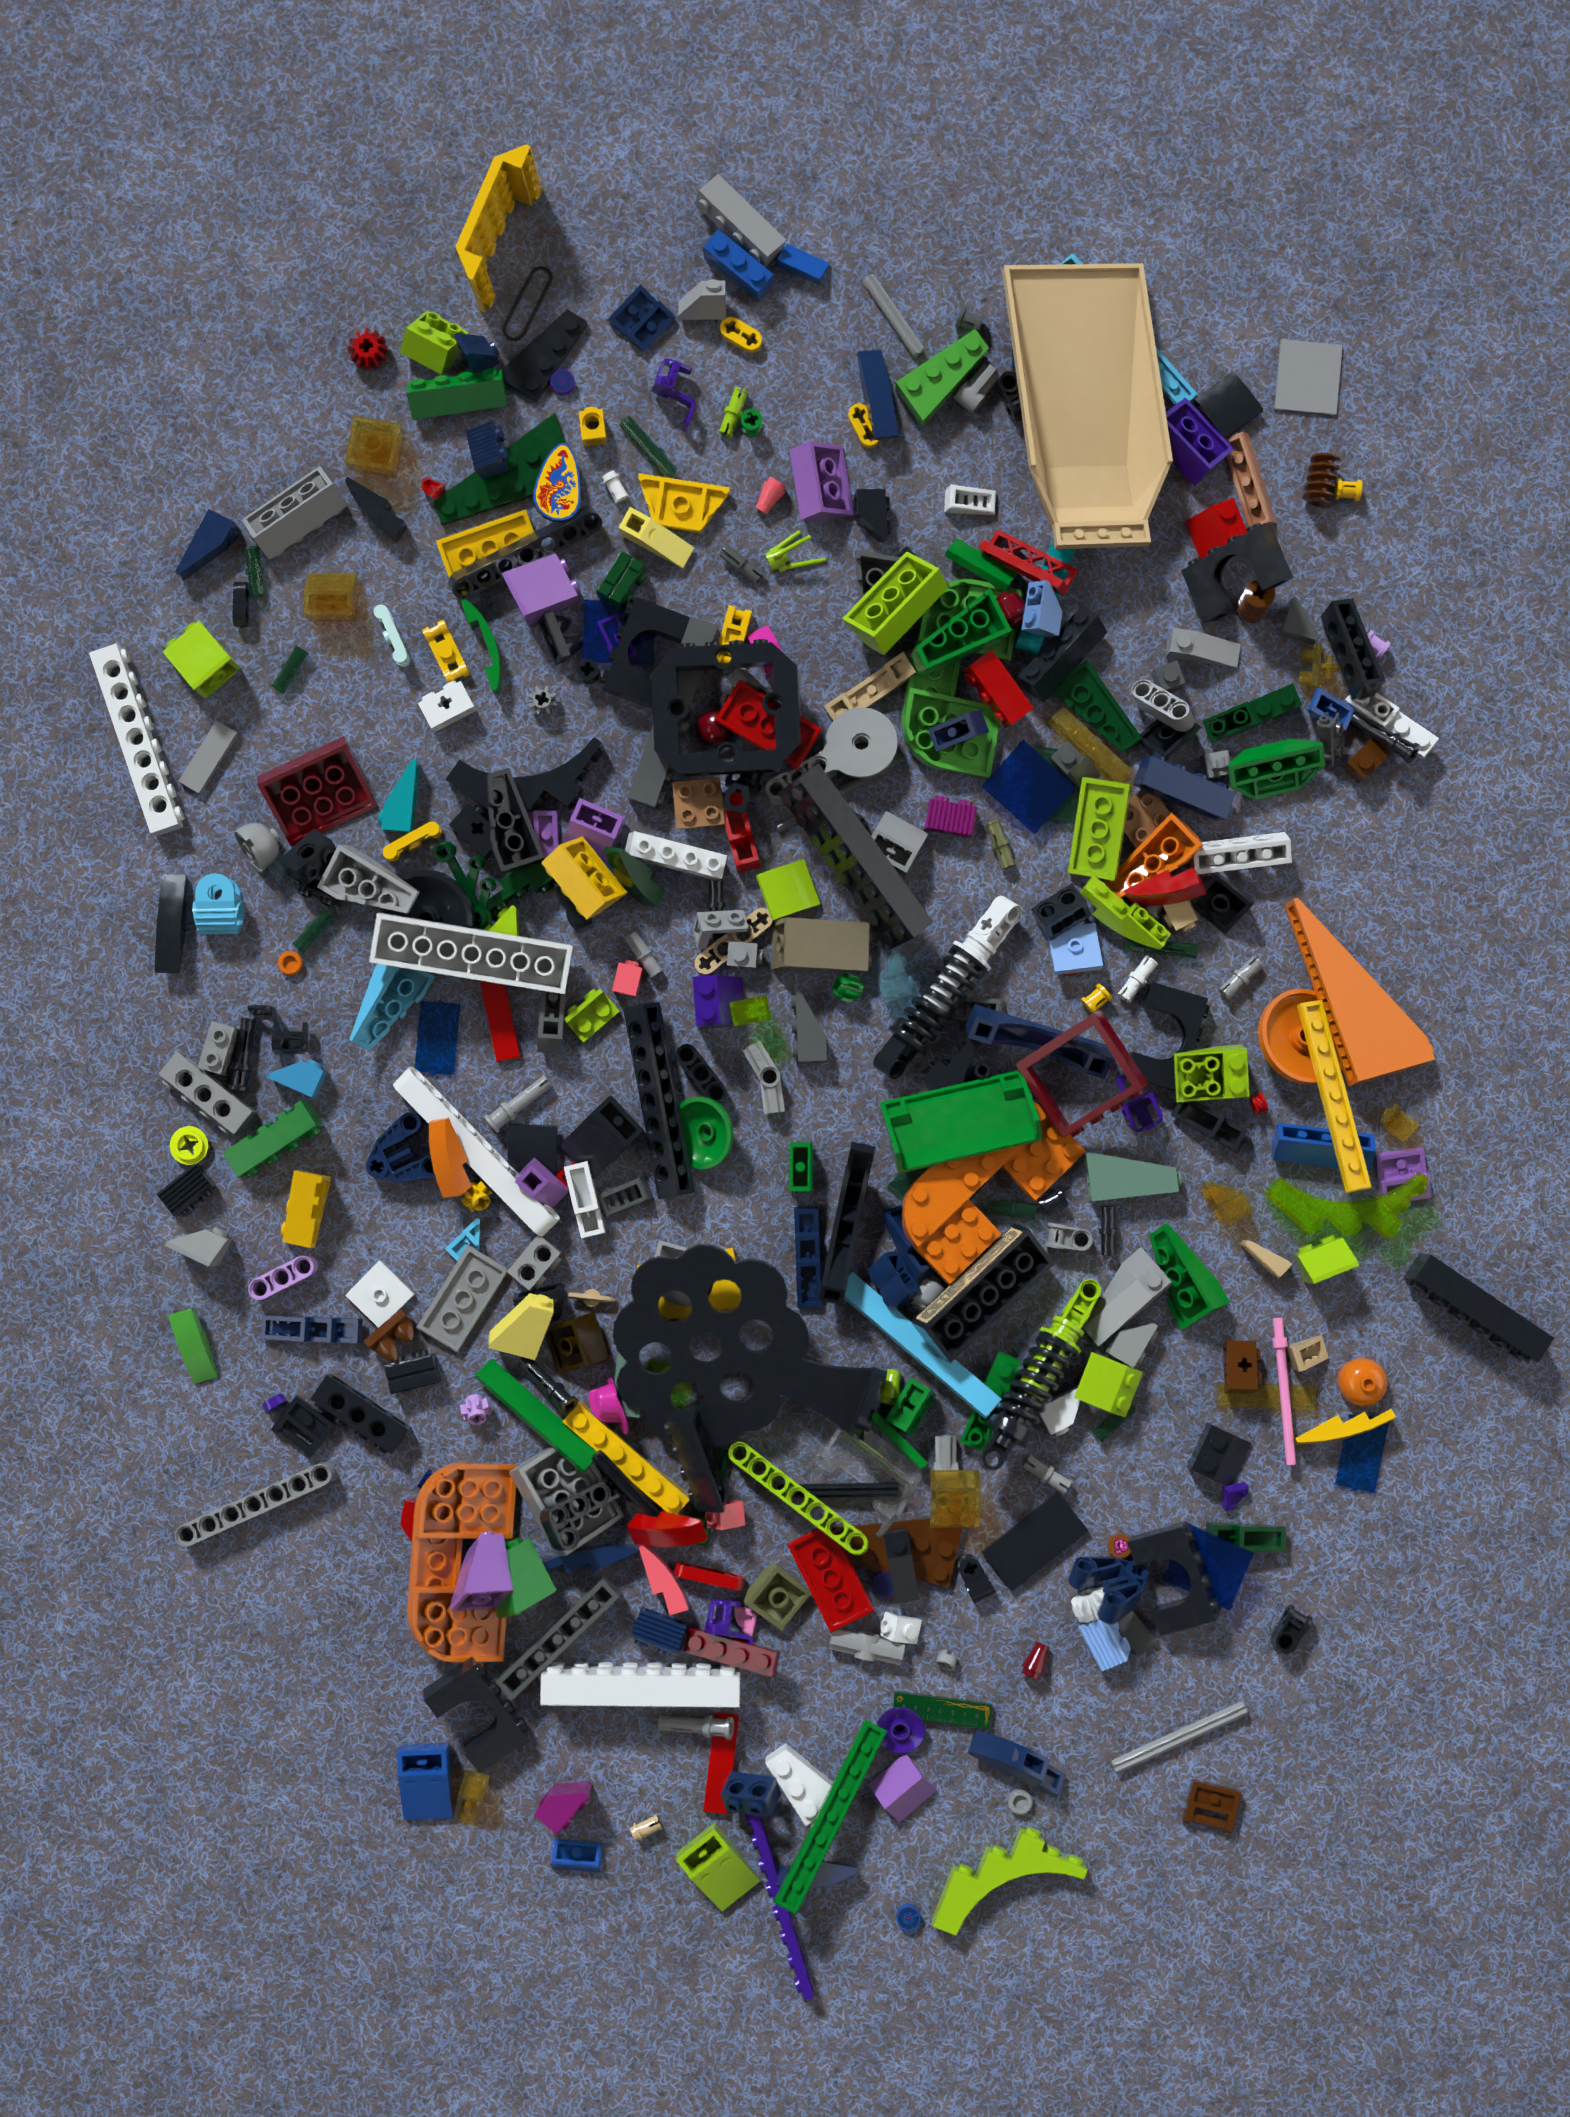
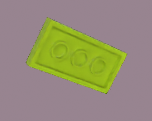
[1068,777,1132,881]

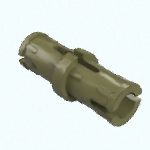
[985,819,1016,870]

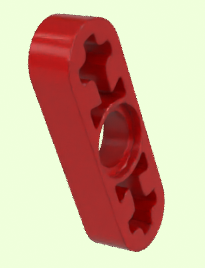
[674,1562,745,1590]

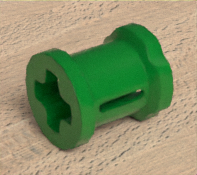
[741,409,763,437]

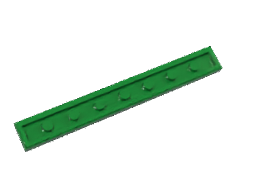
[773,1719,887,1915]

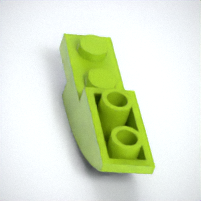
[1080,875,1171,949]

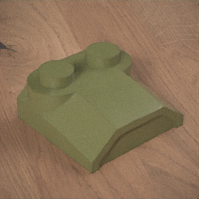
[744,1563,812,1631]

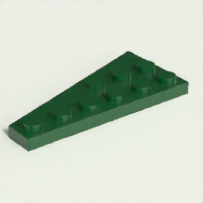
[434,413,565,526]

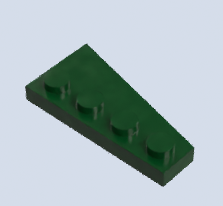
[1053,660,1142,753]

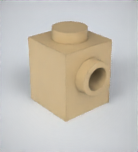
[1163,900,1199,933]

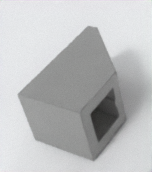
[1105,1322,1158,1368]

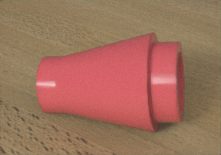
[755,477,786,515]

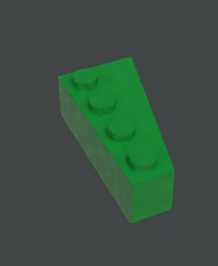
[910,588,1012,677]

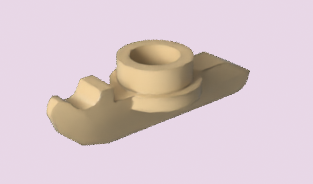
[568,1289,616,1307]

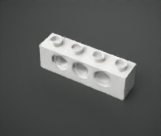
[625,831,727,881]
[1190,832,1292,874]

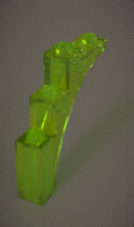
[1263,1171,1430,1240]

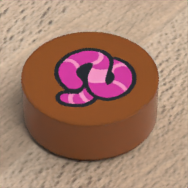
[1107,1533,1131,1558]

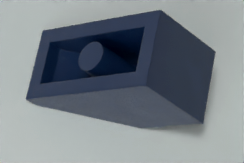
[928,709,989,752]

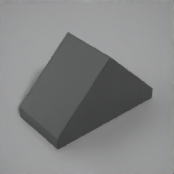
[1279,596,1320,645]

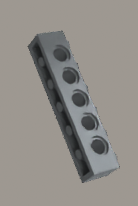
[496,1575,621,1700]

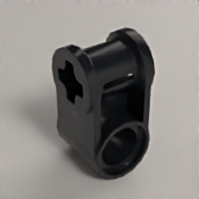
[996,371,1022,421]
[957,1554,996,1604]
[1270,1604,1313,1654]

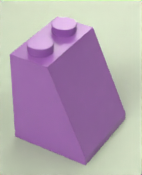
[502,553,581,627]
[450,1532,513,1611]

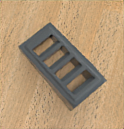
[952,997,1005,1022]
[597,1175,653,1217]

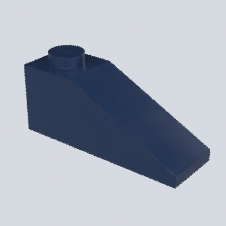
[453,333,500,374]
[175,509,239,580]

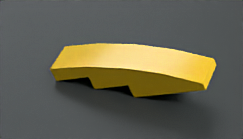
[1294,1409,1396,1445]

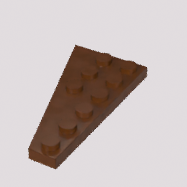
[811,1514,965,1587]

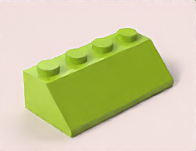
[842,551,949,655]

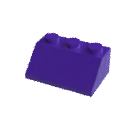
[1166,397,1234,486]

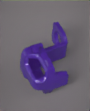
[652,359,695,431]
[1116,1074,1163,1132]
[705,1599,753,1644]

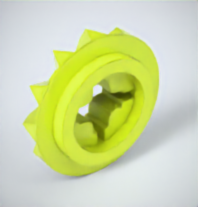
[170,1126,209,1165]

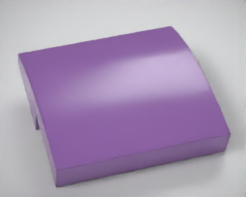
[527,811,559,860]
[1374,1147,1431,1205]

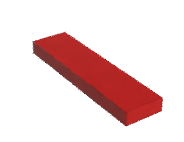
[480,980,521,1062]
[703,1711,740,1814]

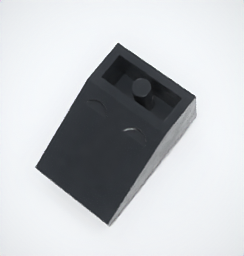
[559,1095,645,1180]

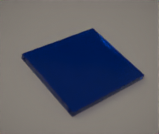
[581,600,655,665]
[981,740,1076,834]
[1163,1523,1254,1611]

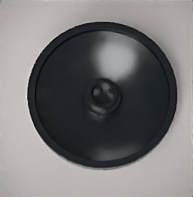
[380,870,475,928]

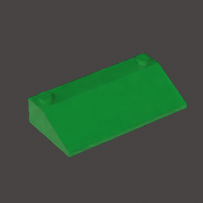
[880,1070,1042,1174]

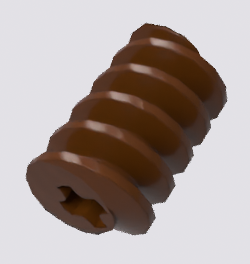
[1302,453,1341,508]
[1236,580,1275,624]

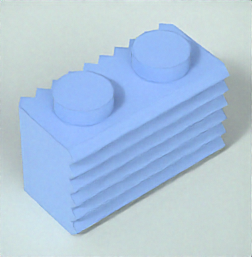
[1079,1619,1131,1672]

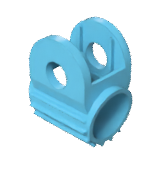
[193,873,245,935]

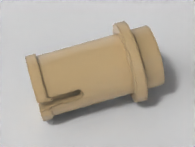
[630,1814,663,1842]

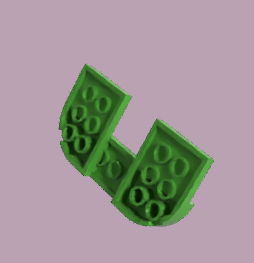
[901,579,1022,779]

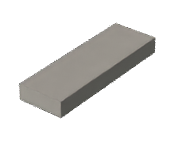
[179,720,238,795]

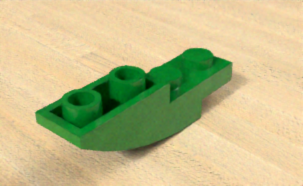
[960,1351,1021,1452]

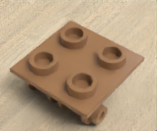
[672,777,725,829]
[1124,789,1170,849]

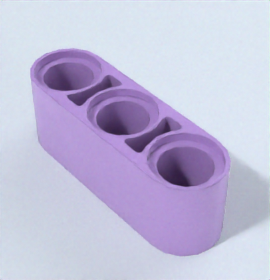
[248,1255,318,1300]

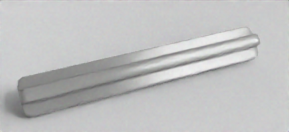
[863,274,924,357]

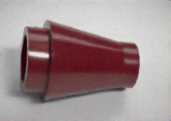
[1021,1642,1050,1681]

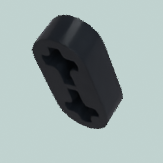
[232,582,250,627]

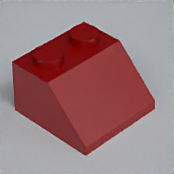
[1185,498,1247,558]

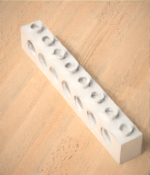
[89,643,184,837]

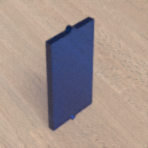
[415,1000,461,1076]
[1335,1414,1389,1493]

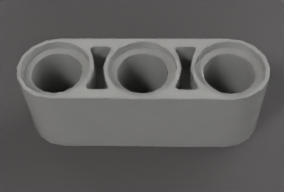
[1131,679,1195,732]

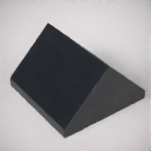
[1139,715,1201,762]
[1190,872,1255,934]

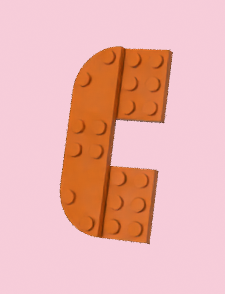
[902,1101,1086,1285]
[407,1462,518,1662]

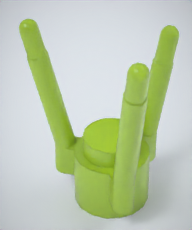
[765,530,827,573]

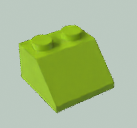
[1293,1235,1359,1284]
[1074,1352,1143,1418]

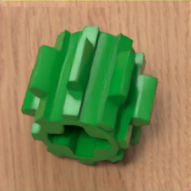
[832,972,864,1004]

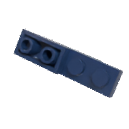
[968,1730,1066,1798]

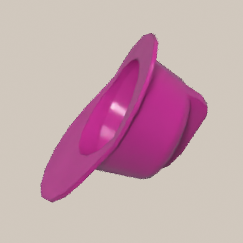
[588,1378,628,1434]

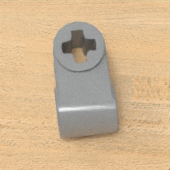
[1044,1222,1093,1251]

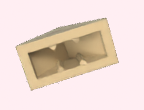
[1286,1335,1329,1372]

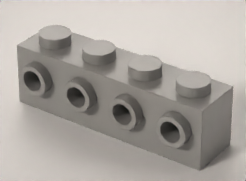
[695,174,786,267]

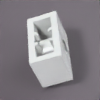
[418,681,477,733]

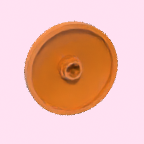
[1258,989,1342,1085]

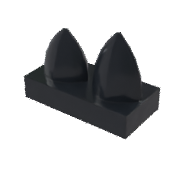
[538,611,584,665]
[513,1283,564,1321]

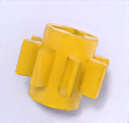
[461,1181,493,1212]

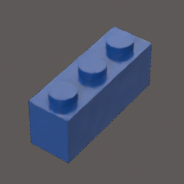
[703,229,774,302]

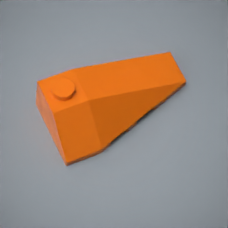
[1104,813,1204,899]

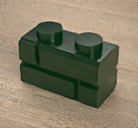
[596,551,647,611]

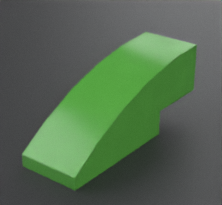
[168,1307,218,1384]

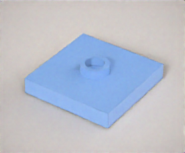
[1048,923,1103,975]

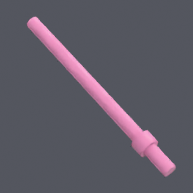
[1272,1317,1296,1465]

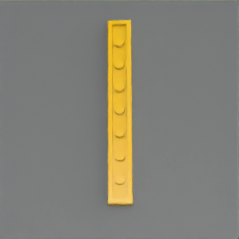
[1297,1000,1372,1193]

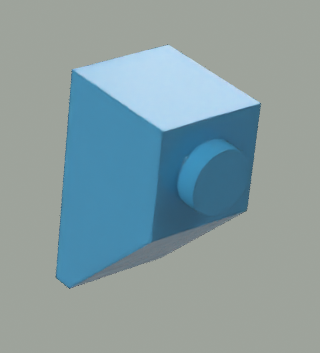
[268,1059,328,1098]

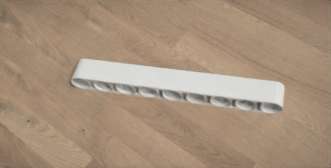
[393,1066,560,1237]

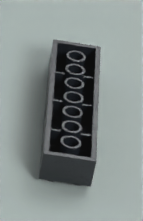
[778,763,933,949]

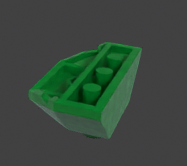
[1228,739,1325,800]

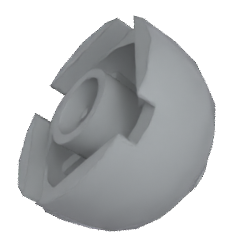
[234,822,280,872]

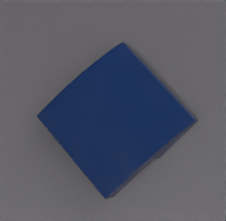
[607,284,676,353]

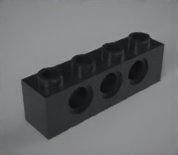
[1320,598,1386,699]
[310,1373,411,1454]

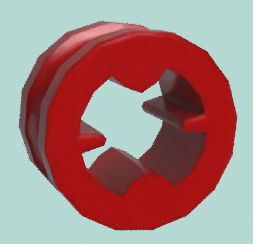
[1249,1092,1269,1116]

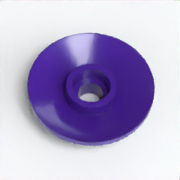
[876,1707,925,1753]

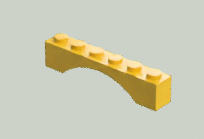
[563,1401,690,1514]

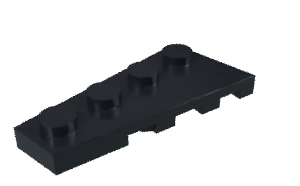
[502,309,588,403]

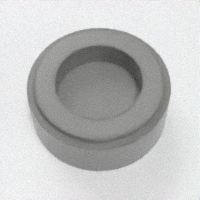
[1008,1788,1033,1815]

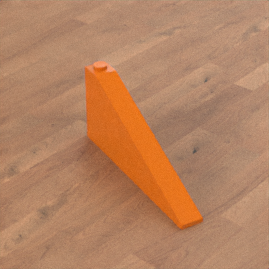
[1284,898,1435,1087]

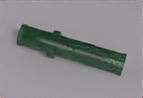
[619,416,678,478]
[1123,937,1198,959]

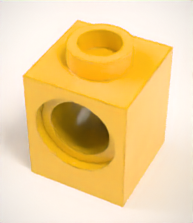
[579,407,607,446]

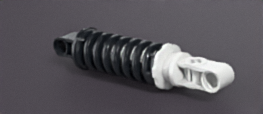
[873,896,1023,1080]

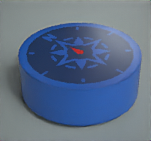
[896,1904,921,1931]

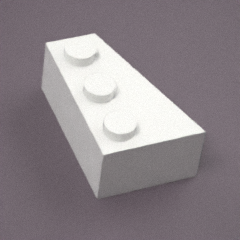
[765,1744,833,1826]

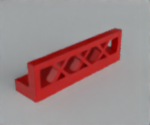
[978,529,1079,597]

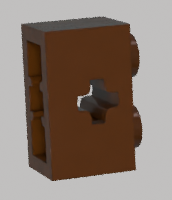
[1223,1340,1262,1394]

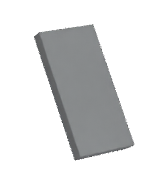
[416,1245,509,1353]

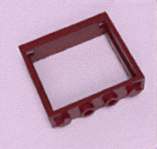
[1016,1009,1148,1138]

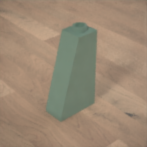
[1084,1153,1182,1201]

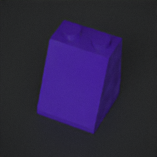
[692,975,746,1029]

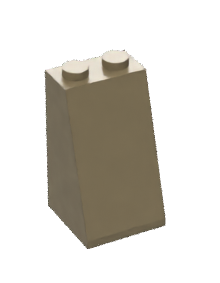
[771,917,872,973]

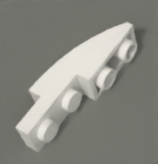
[1345,693,1439,760]

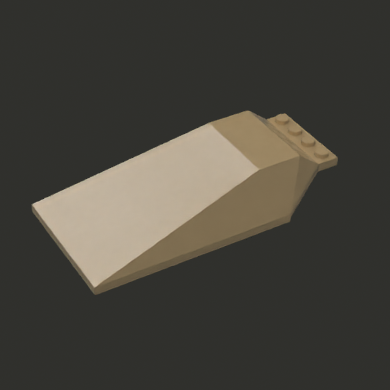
[1002,263,1173,549]

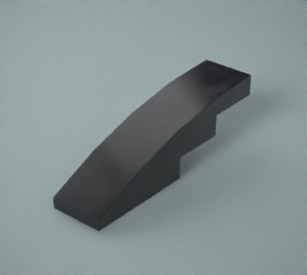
[155,874,188,974]

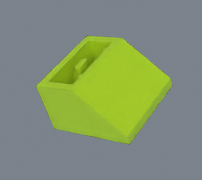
[400,310,469,375]

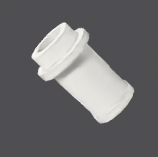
[602,470,629,503]

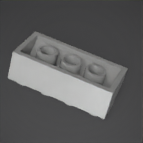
[242,466,348,560]

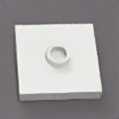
[345,1260,415,1328]

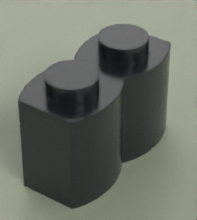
[556,886,594,933]

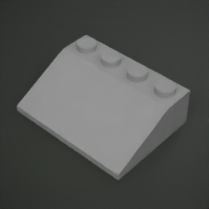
[508,1446,625,1556]

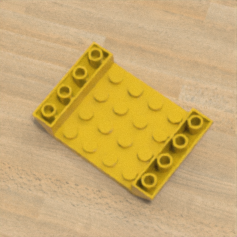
[455,144,542,314]

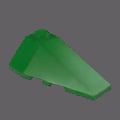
[1149,1223,1231,1331]

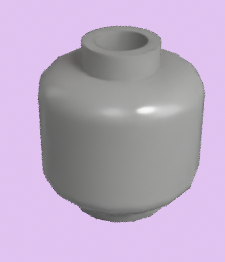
[912,1276,945,1310]

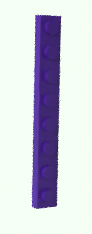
[744,1814,814,2000]

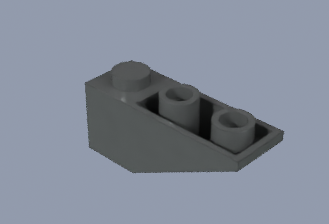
[791,989,827,1063]

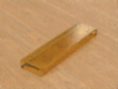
[1047,707,1133,783]
[1217,1382,1316,1410]

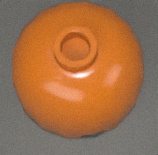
[1337,1357,1388,1407]

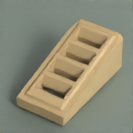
[1240,1240,1292,1277]

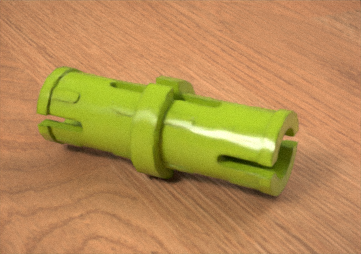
[718,387,749,438]

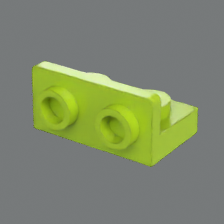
[564,989,620,1043]

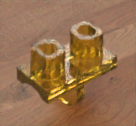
[1299,643,1340,691]

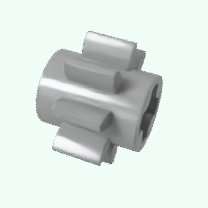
[528,686,558,716]

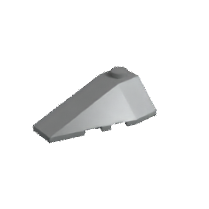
[317,844,419,913]

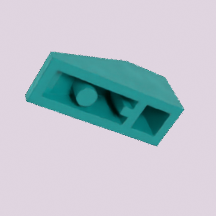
[378,759,420,834]

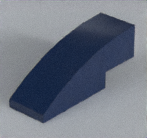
[883,1205,937,1282]
[777,1860,858,1889]

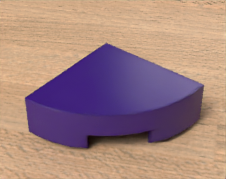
[1222,1482,1249,1512]

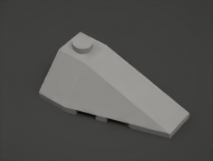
[1083,1247,1173,1347]

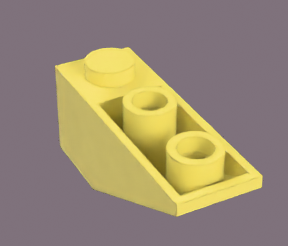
[618,507,694,569]

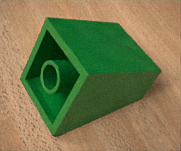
[496,1537,557,1619]

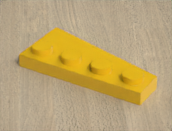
[436,509,534,584]

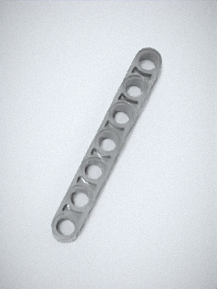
[175,1461,336,1547]

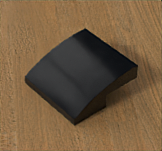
[1195,371,1264,439]
[507,1124,558,1176]

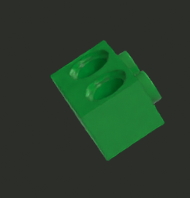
[885,1377,937,1436]

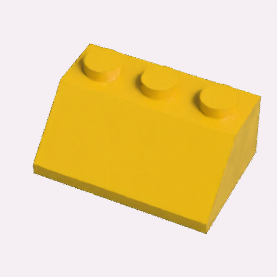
[541,836,628,920]

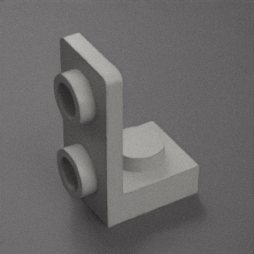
[692,910,748,949]

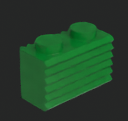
[788,1142,813,1191]

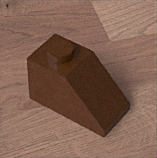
[1342,738,1390,784]

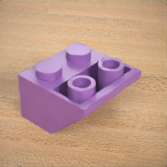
[563,798,626,864]

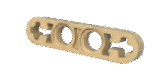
[695,908,773,975]

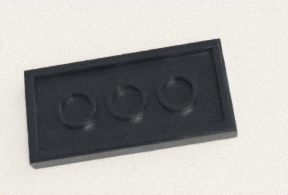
[981,1491,1089,1591]

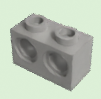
[197,1021,240,1076]
[507,1235,563,1291]

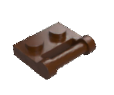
[1182,1779,1241,1834]

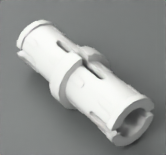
[1117,955,1158,1003]

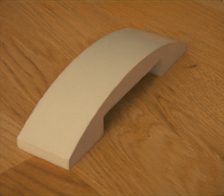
[824,652,917,721]

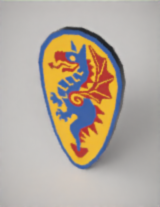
[532,443,581,522]

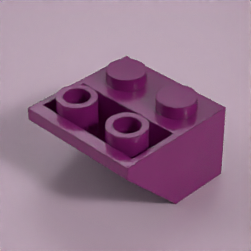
[534,1781,592,1834]

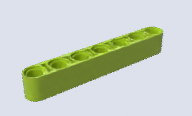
[728,1442,869,1556]

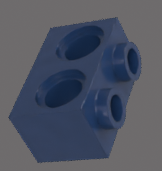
[720,1771,781,1817]

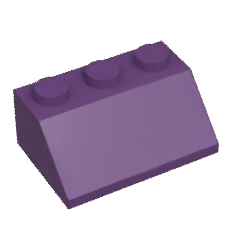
[789,441,854,522]

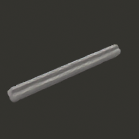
[1111,1702,1248,1773]

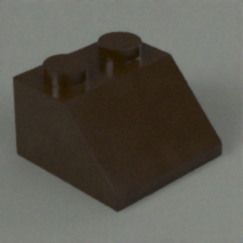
[545,1312,609,1374]

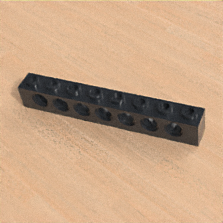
[623,1002,695,1199]

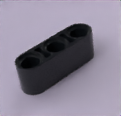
[676,1044,728,1104]

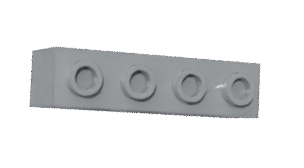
[159,1051,257,1135]

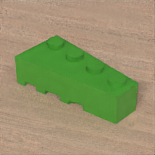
[895,329,989,429]

